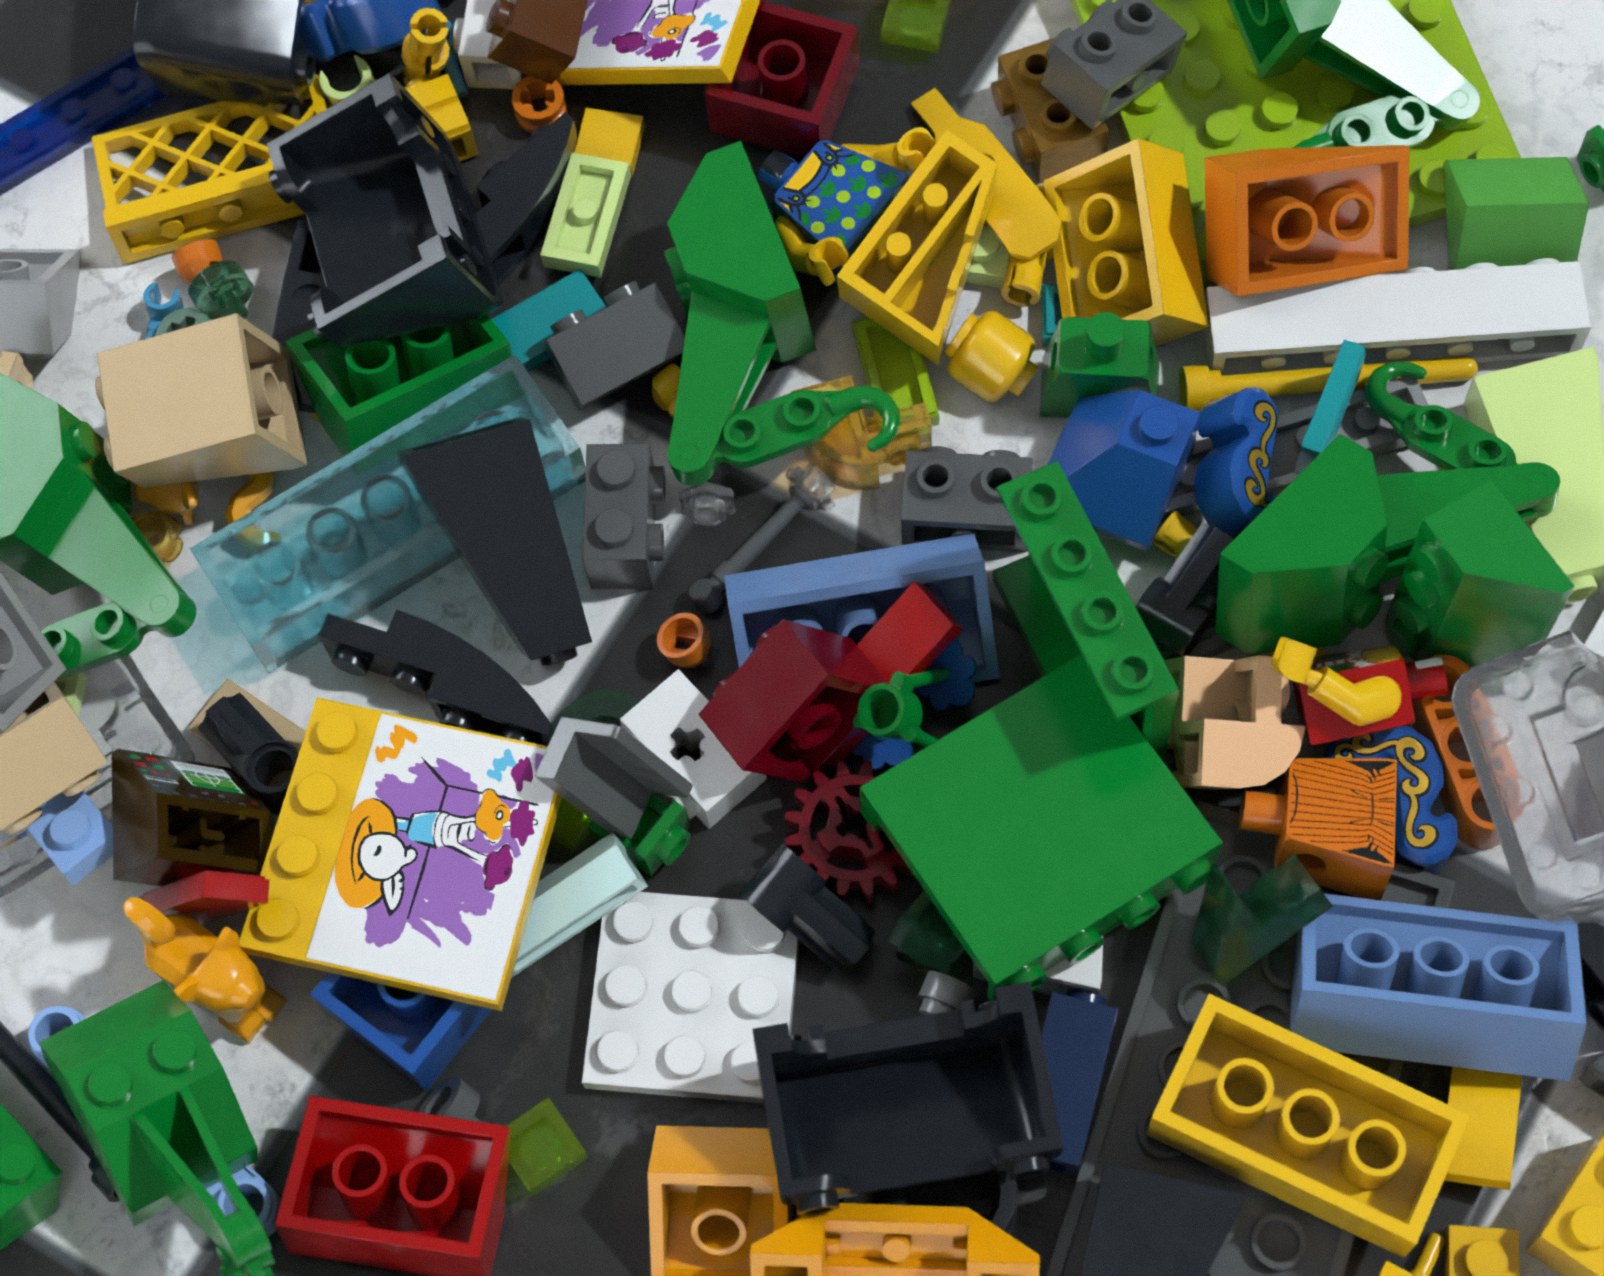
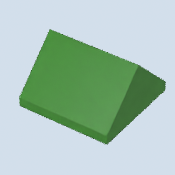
[1443,157,1589,270]

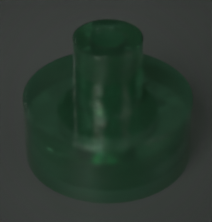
[188,260,254,319]

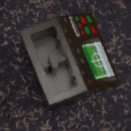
[111,748,272,886]

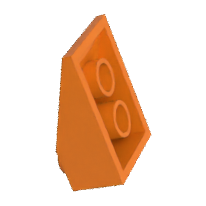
[1204,145,1410,297]

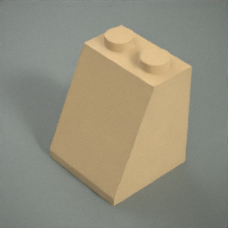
[95,313,308,488]

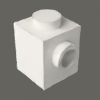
[453,0,527,90]

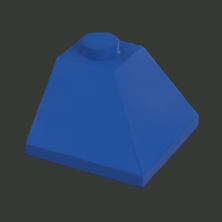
[1047,390,1200,552]

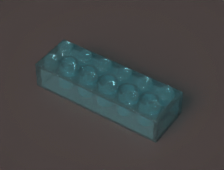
[189,354,586,674]

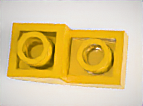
[1444,1067,1522,1190]

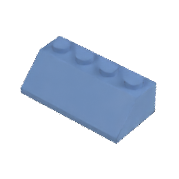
[724,533,1000,693]
[1290,891,1587,1081]

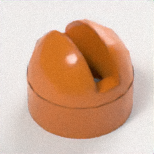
[171,239,224,289]
[657,612,713,669]

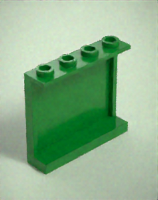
[992,461,1180,762]
[860,655,1223,1001]

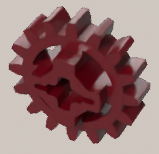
[784,760,914,904]

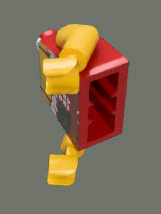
[1267,637,1448,746]

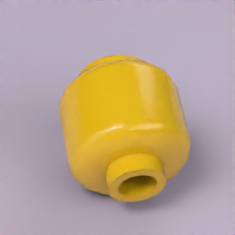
[944,310,1039,403]

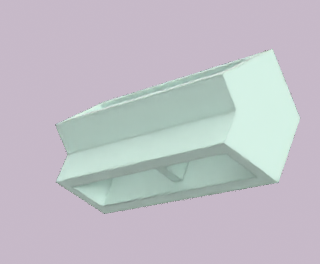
[511,832,648,978]

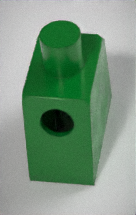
[1039,312,1159,418]

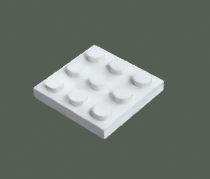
[582,892,800,1104]

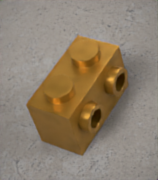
[991,37,1109,184]

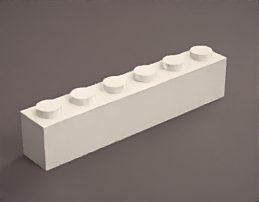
[1203,258,1592,375]

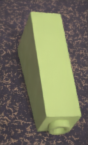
[1463,346,1604,604]

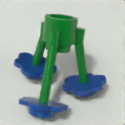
[851,638,977,771]

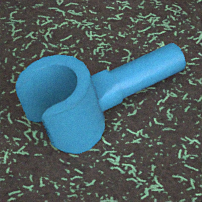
[423,20,468,98]
[143,283,184,339]

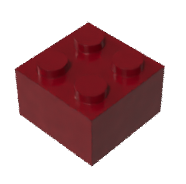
[705,0,860,158]
[698,619,888,784]

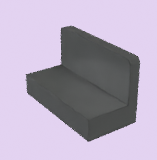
[534,717,693,839]

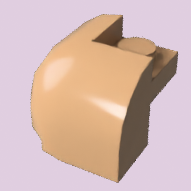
[1164,655,1306,790]

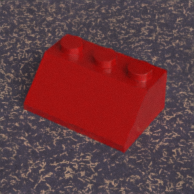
[275,1096,511,1276]

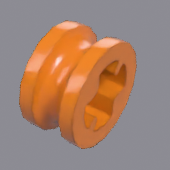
[511,76,567,134]

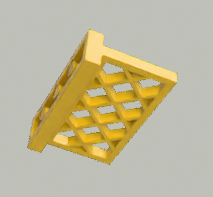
[92,74,328,265]

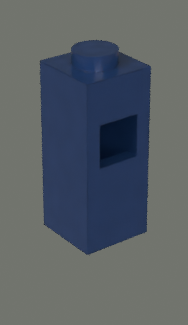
[1041,989,1118,1179]

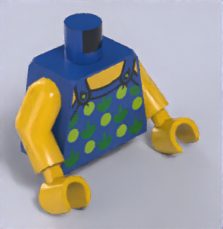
[758,127,937,286]

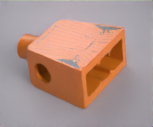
[1238,758,1397,900]

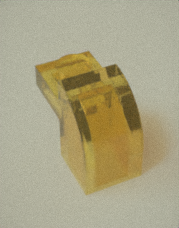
[791,375,932,490]

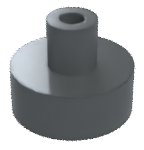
[418,1076,482,1122]

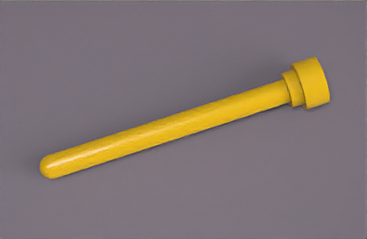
[1179,356,1478,413]

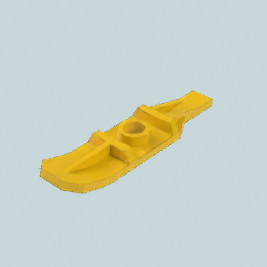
[911,88,1062,260]

